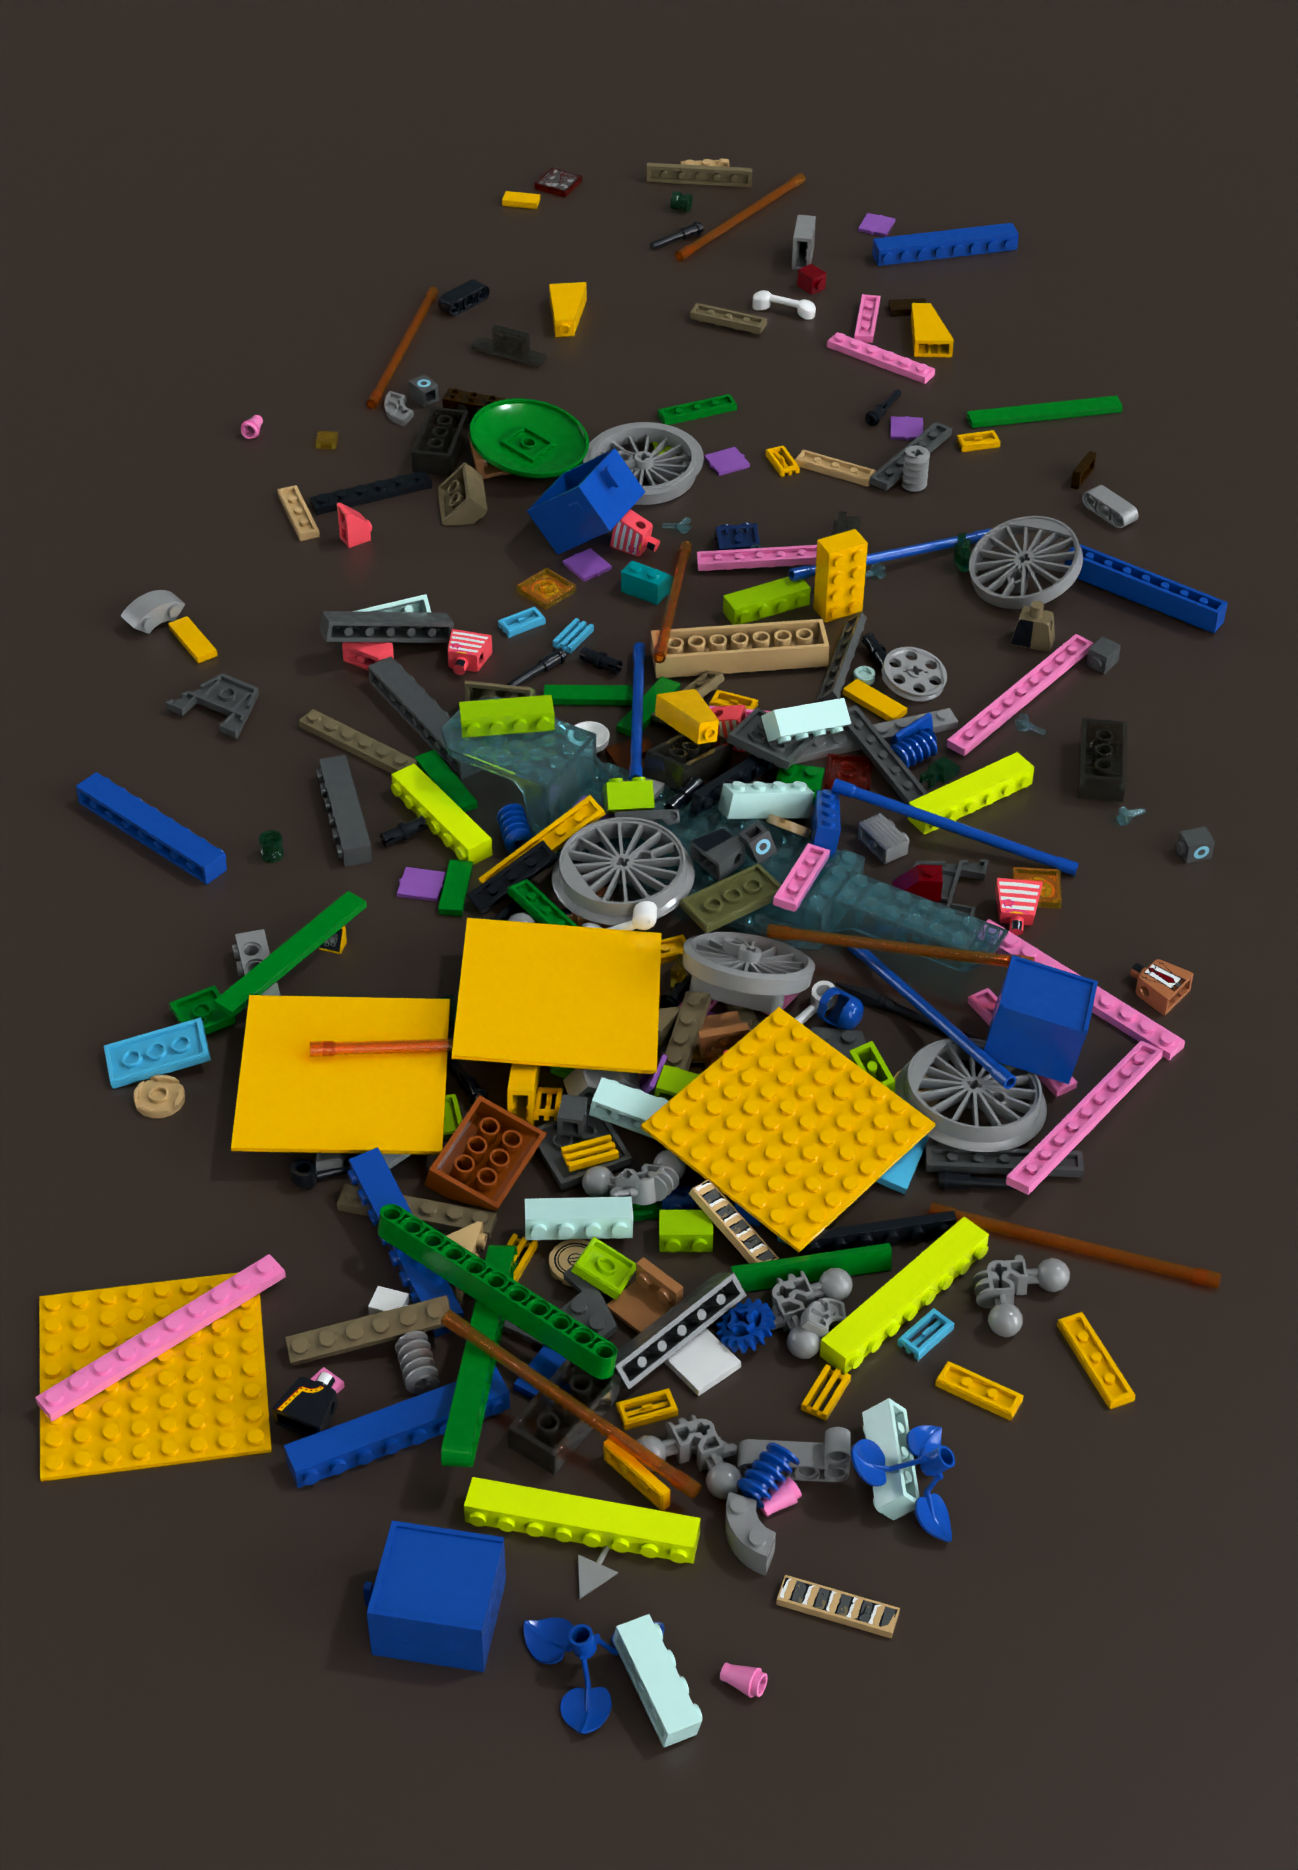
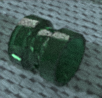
[670,191,693,212]
[259,830,284,863]

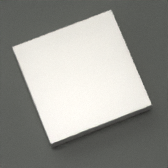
[664,1328,741,1396]

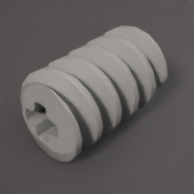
[902,445,930,492]
[395,1330,440,1395]

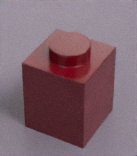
[797,264,826,295]

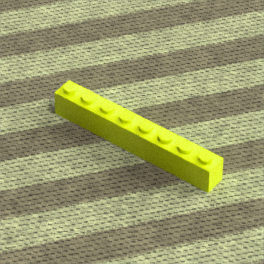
[820,1217,989,1375]
[464,1477,701,1564]

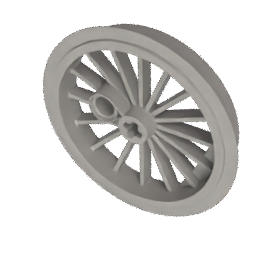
[583,422,704,505]
[552,817,695,925]
[895,1038,1047,1152]

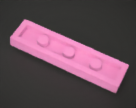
[854,294,881,343]
[773,843,830,912]

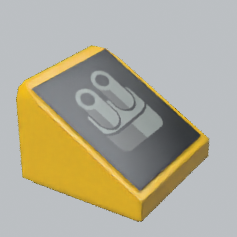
[319,926,347,954]

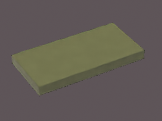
[679,863,781,933]

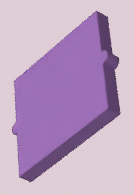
[858,213,896,237]
[890,416,923,441]
[704,447,750,476]
[563,548,612,582]
[397,867,446,902]
[639,1054,668,1094]

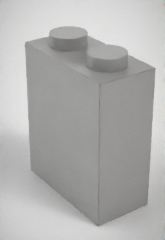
[792,215,816,270]

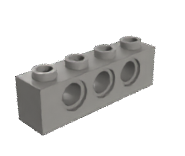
[232,929,281,1010]

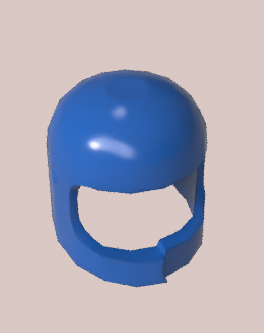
[817,987,864,1030]

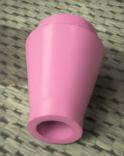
[241,415,263,439]
[760,1477,802,1517]
[720,1663,768,1698]

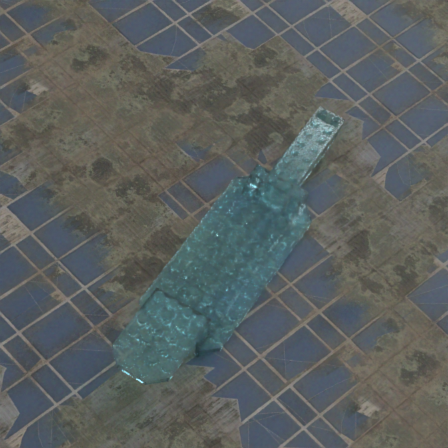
[441,697,1008,972]

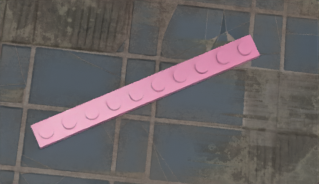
[946,634,1094,756]
[973,919,1185,1060]
[1006,1041,1163,1195]
[35,1254,286,1421]

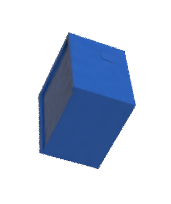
[527,448,645,555]
[983,955,1098,1084]
[363,1520,506,1672]

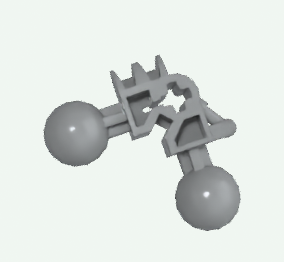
[582,1150,686,1205]
[973,1255,1070,1338]
[770,1268,853,1359]
[630,1414,742,1499]

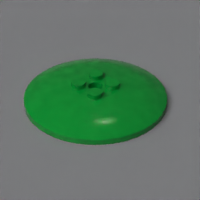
[469,398,589,478]

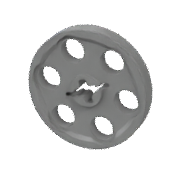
[881,647,947,701]

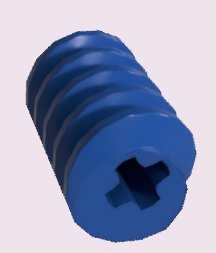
[890,728,937,768]
[497,803,532,853]
[737,1443,800,1508]

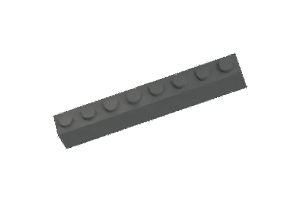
[368,657,485,779]

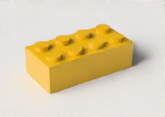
[813,529,868,622]

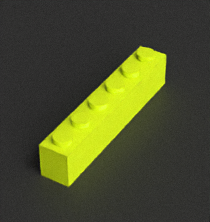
[907,752,1034,835]
[391,763,493,865]

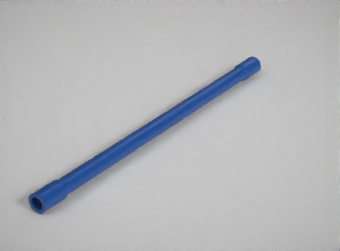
[789,528,991,581]
[628,642,646,781]
[831,778,1079,876]
[844,936,1017,1089]

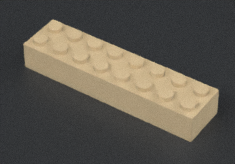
[651,619,829,678]

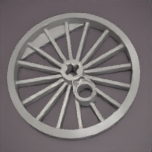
[969,516,1083,609]
[682,932,815,996]

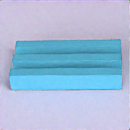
[498,607,546,638]
[553,618,594,654]
[897,1308,955,1360]

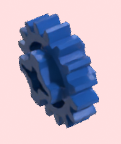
[716,1298,776,1354]

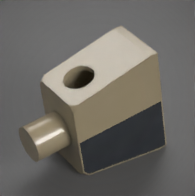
[1010,601,1055,653]

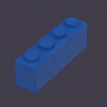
[811,789,841,857]

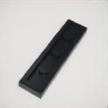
[467,840,558,915]

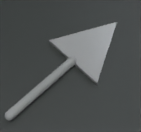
[578,1546,618,1599]

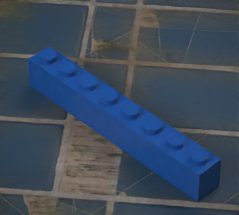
[872,223,1019,266]
[1064,544,1228,633]
[76,772,227,885]
[347,1147,465,1338]
[284,1367,510,1488]

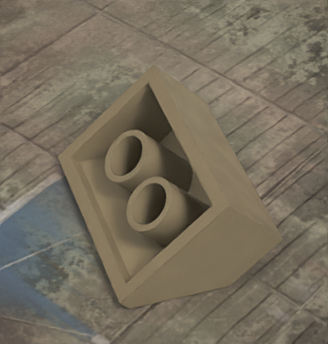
[437,462,488,526]
[464,681,536,701]

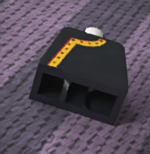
[272,1372,338,1437]

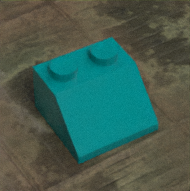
[621,561,679,605]

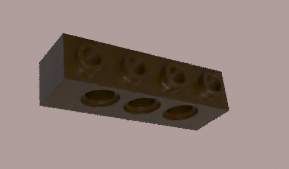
[442,388,506,424]

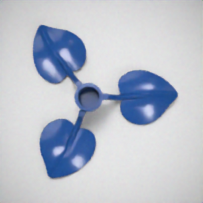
[851,1425,955,1542]
[524,1617,665,1734]

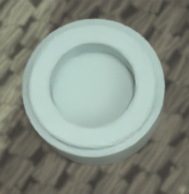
[853,666,876,685]

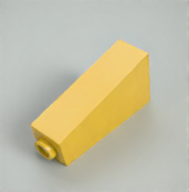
[549,282,587,337]
[911,303,954,357]
[655,689,719,744]
[507,1063,540,1125]

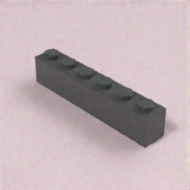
[320,611,454,643]
[316,755,372,867]
[606,1272,747,1390]

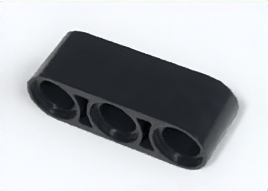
[438,279,490,316]

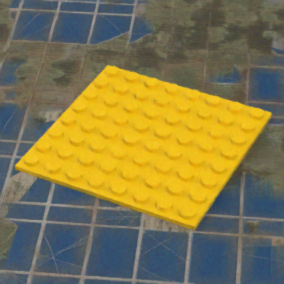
[451,918,662,1074]
[231,995,450,1155]
[641,1007,936,1252]
[39,1272,272,1482]

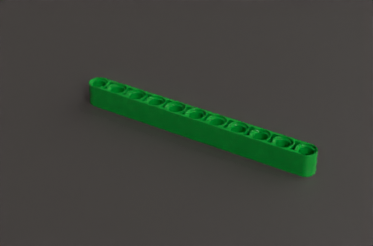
[378,1204,618,1379]
[441,1245,518,1467]

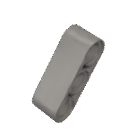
[1082,485,1138,529]

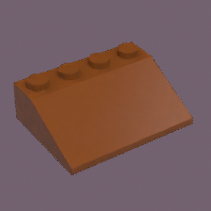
[424,1095,547,1211]

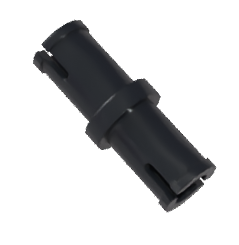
[861,633,893,669]
[579,647,623,674]
[664,776,704,810]
[380,815,428,847]

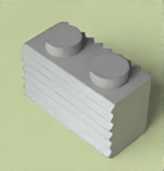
[858,813,909,864]

